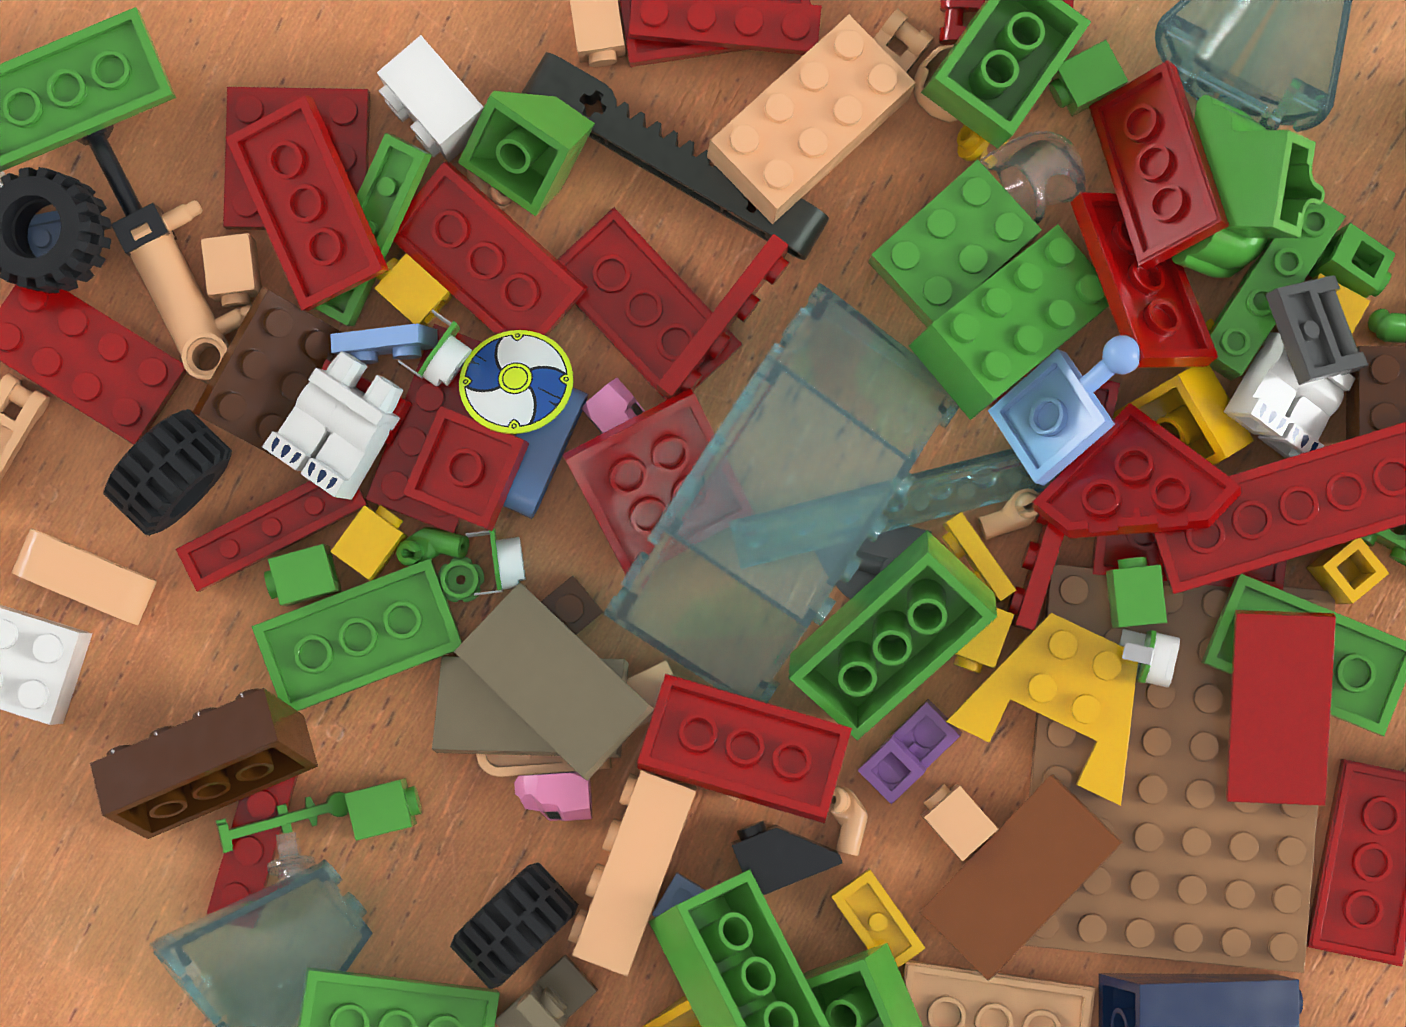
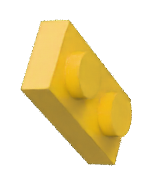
[942,512,1016,602]
[830,868,926,968]

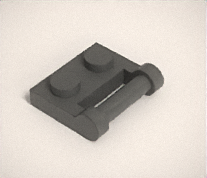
[1266,275,1368,385]

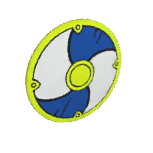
[459,330,573,434]

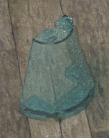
[1155,0,1352,132]
[149,859,373,1027]

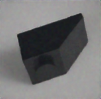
[731,821,843,895]

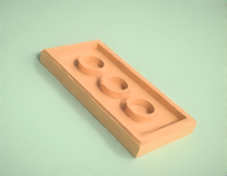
[902,960,1096,1027]

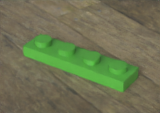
[315,133,432,326]

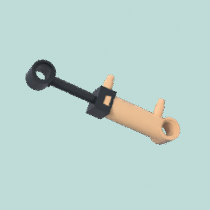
[76,124,252,384]

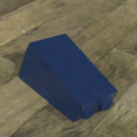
[1099,973,1303,1027]

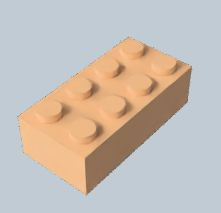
[707,15,916,224]
[568,770,697,976]

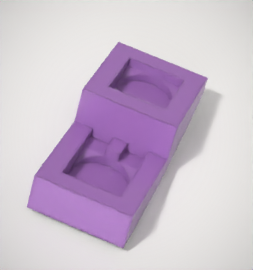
[858,699,962,804]

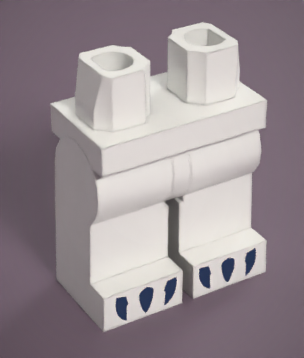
[1224,332,1356,458]
[262,351,403,500]

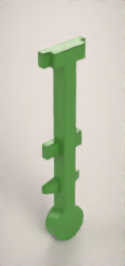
[215,791,349,853]

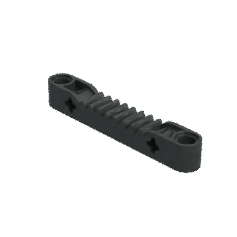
[522,52,829,260]

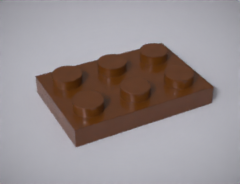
[193,287,342,458]

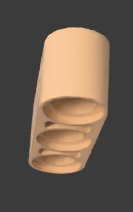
[11,529,157,625]

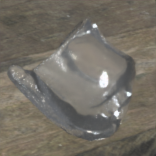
[980,131,1086,224]

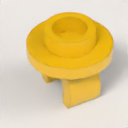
[957,125,1009,167]

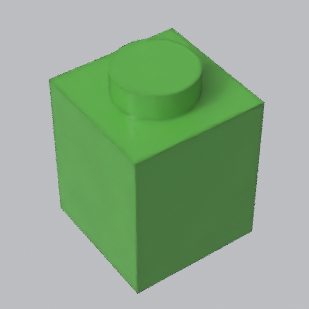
[1049,40,1128,116]
[264,544,342,606]
[1106,557,1167,628]
[345,778,422,841]

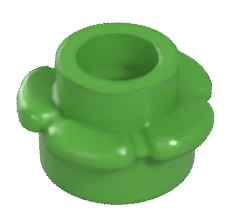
[438,557,485,602]

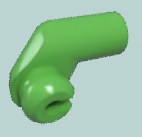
[1368,309,1406,343]
[396,527,469,566]

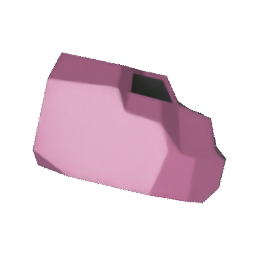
[581,378,645,434]
[514,771,592,821]

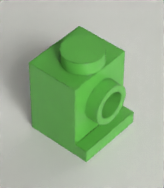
[1308,223,1396,298]

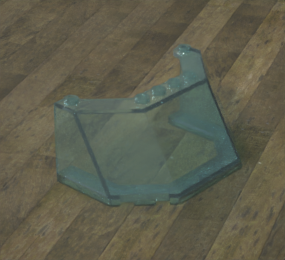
[603,283,959,703]

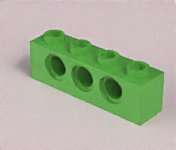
[1209,202,1346,381]

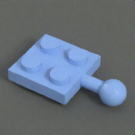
[988,335,1140,486]

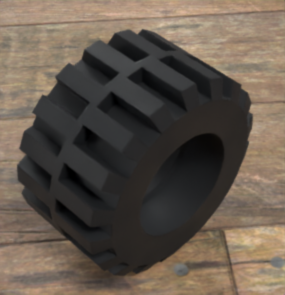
[0,167,112,293]
[104,409,232,536]
[450,862,579,989]

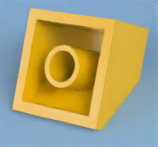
[1113,365,1254,465]

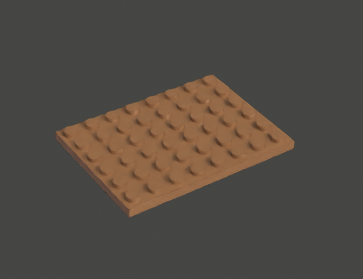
[1024,565,1335,973]

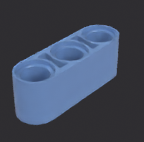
[503,387,588,519]

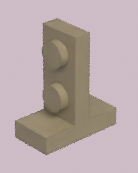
[495,954,598,1027]

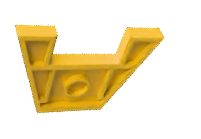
[945,613,1138,806]

